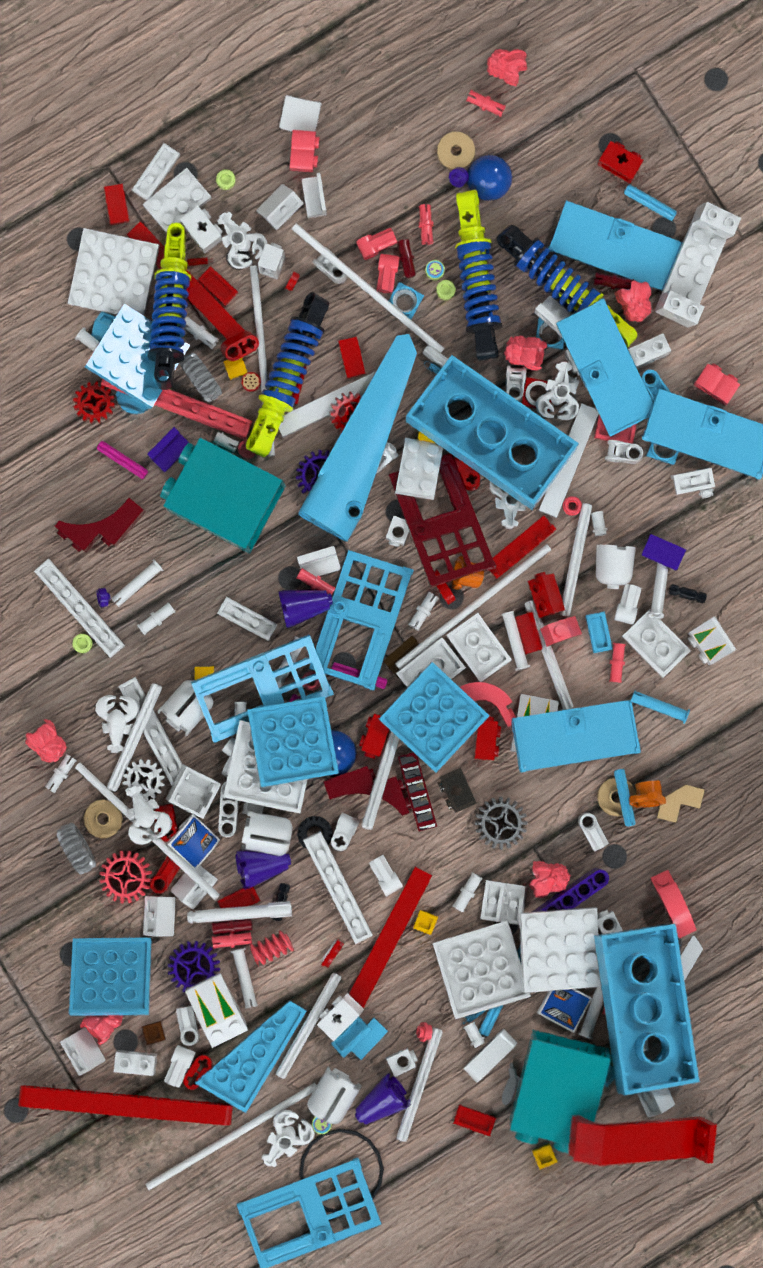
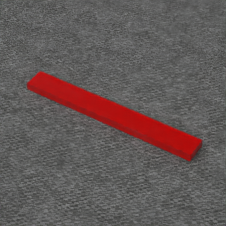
[127,221,245,339]
[349,866,433,1008]

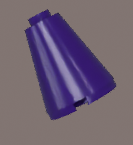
[278,590,333,628]
[235,851,291,890]
[355,1073,411,1124]

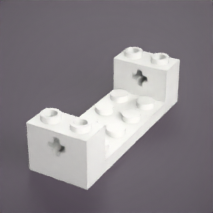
[654,202,741,327]

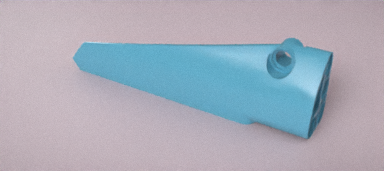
[298,334,417,542]

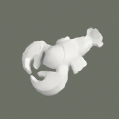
[217,212,267,269]
[536,362,579,420]
[489,481,526,529]
[95,695,140,753]
[126,786,172,845]
[262,1110,314,1167]

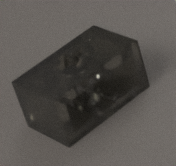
[437,768,476,813]

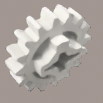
[123,759,165,801]

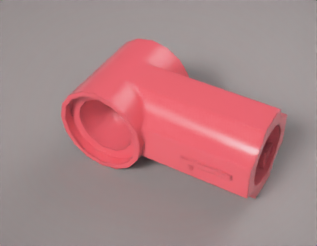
[356,227,397,260]
[376,253,400,294]

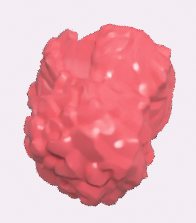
[487,49,527,86]
[615,281,651,322]
[504,335,547,371]
[25,719,67,763]
[529,861,570,898]
[80,1015,124,1045]

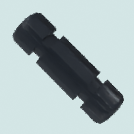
[669,584,707,603]
[272,883,290,921]

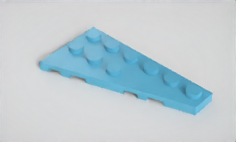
[195,1000,307,1113]

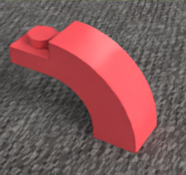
[460,682,516,727]
[651,870,697,938]

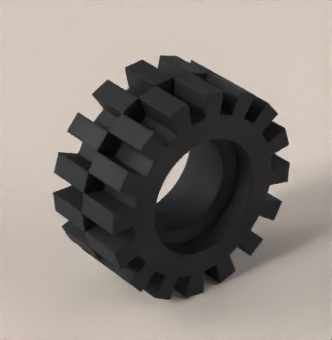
[297,816,333,850]

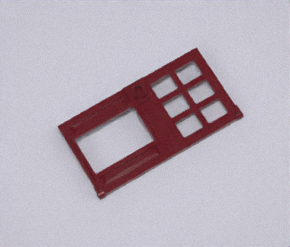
[389,453,496,587]

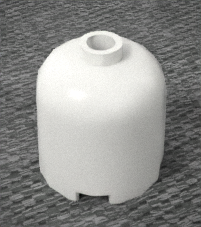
[596,545,636,589]

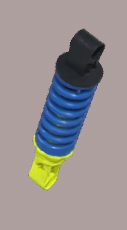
[455,189,502,361]
[147,223,191,390]
[497,225,637,348]
[246,292,329,457]

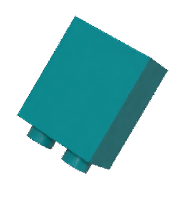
[160,438,286,554]
[510,1029,611,1153]

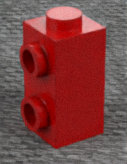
[528,572,565,618]
[359,714,389,759]
[474,717,501,761]

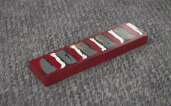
[398,752,437,832]

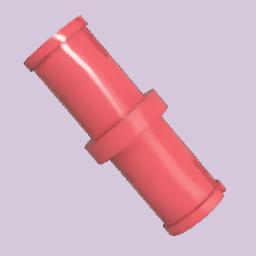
[466,90,506,117]
[419,204,434,245]
[296,568,336,595]
[609,643,626,683]
[212,932,252,949]

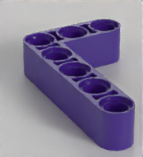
[532,868,609,912]

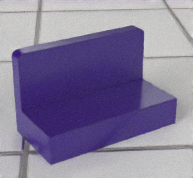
[147,427,189,472]
[642,534,686,570]

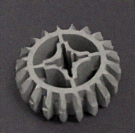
[180,353,222,403]
[475,797,528,850]
[57,823,96,874]

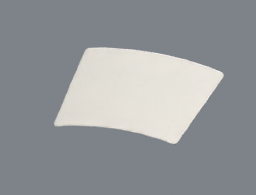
[279,95,321,132]

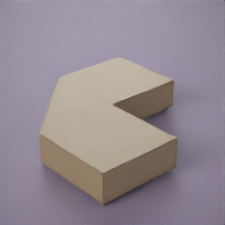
[657,785,704,823]

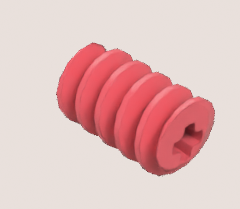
[250,930,295,967]

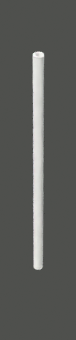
[292,223,444,353]
[250,265,275,456]
[395,544,551,669]
[75,763,220,900]
[146,1082,317,1190]

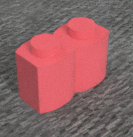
[290,130,320,172]
[694,363,740,406]

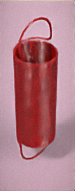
[187,257,214,266]

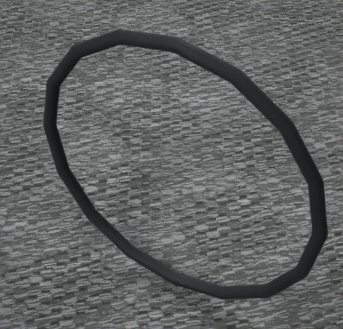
[299,1128,384,1213]

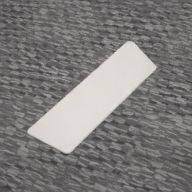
[681,936,703,981]

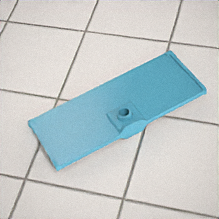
[548,200,683,291]
[556,298,653,436]
[642,389,763,480]
[511,700,641,773]

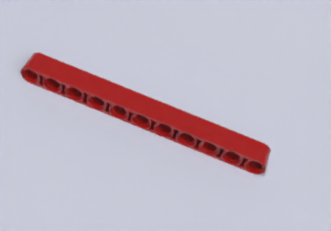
[18,1085,233,1126]

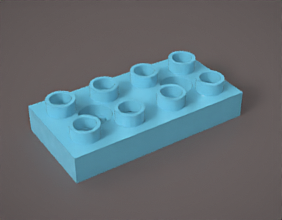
[406,355,579,510]
[594,924,699,1095]

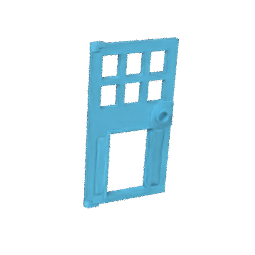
[309,550,414,691]
[191,635,334,743]
[237,1157,382,1268]

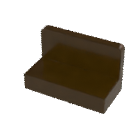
[383,635,423,679]

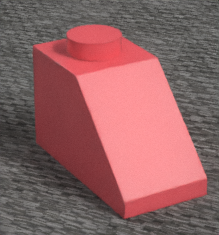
[540,616,582,647]

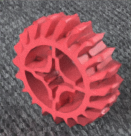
[99,851,152,903]

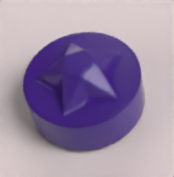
[449,167,469,188]
[97,587,111,608]

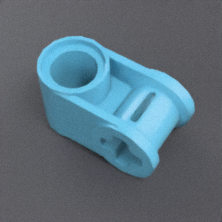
[641,370,670,403]

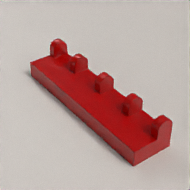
[489,515,557,580]

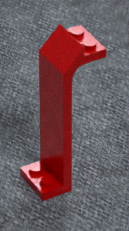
[568,1115,717,1166]

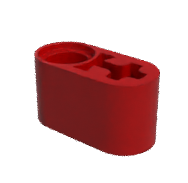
[220,331,259,361]

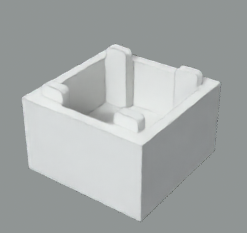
[166,764,221,819]

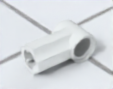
[614,584,641,625]
[578,812,609,852]
[369,855,403,897]
[176,1006,200,1046]
[164,1045,196,1087]

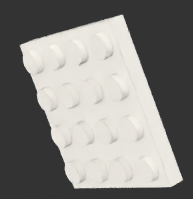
[68,228,160,316]
[223,720,307,814]
[519,907,601,993]
[433,921,531,1019]

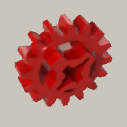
[73,382,115,424]
[329,391,361,432]

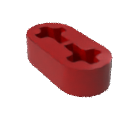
[434,569,456,605]
[184,1055,213,1090]

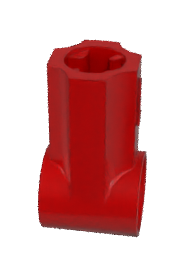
[150,856,180,894]

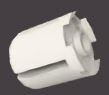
[157,680,213,736]
[241,811,292,856]
[308,1066,361,1124]

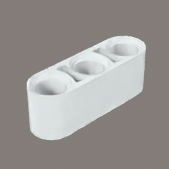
[218,781,239,837]
[463,1029,517,1083]

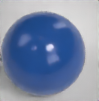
[467,155,512,201]
[328,730,357,777]

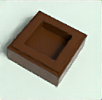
[142,1021,166,1045]

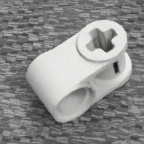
[312,247,347,284]
[506,366,526,402]
[605,440,643,464]
[331,812,360,851]

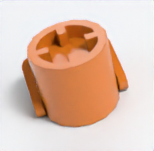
[452,556,484,590]
[629,781,666,809]

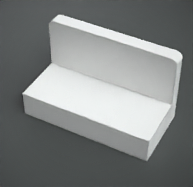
[302,173,327,218]
[256,184,303,230]
[534,296,572,338]
[670,468,715,495]
[297,546,341,577]
[171,865,218,910]
[143,896,175,937]
[60,1027,105,1076]
[637,1088,675,1118]

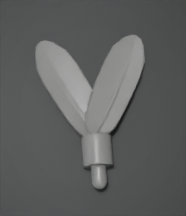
[502,1062,520,1105]

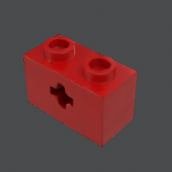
[598,141,644,184]

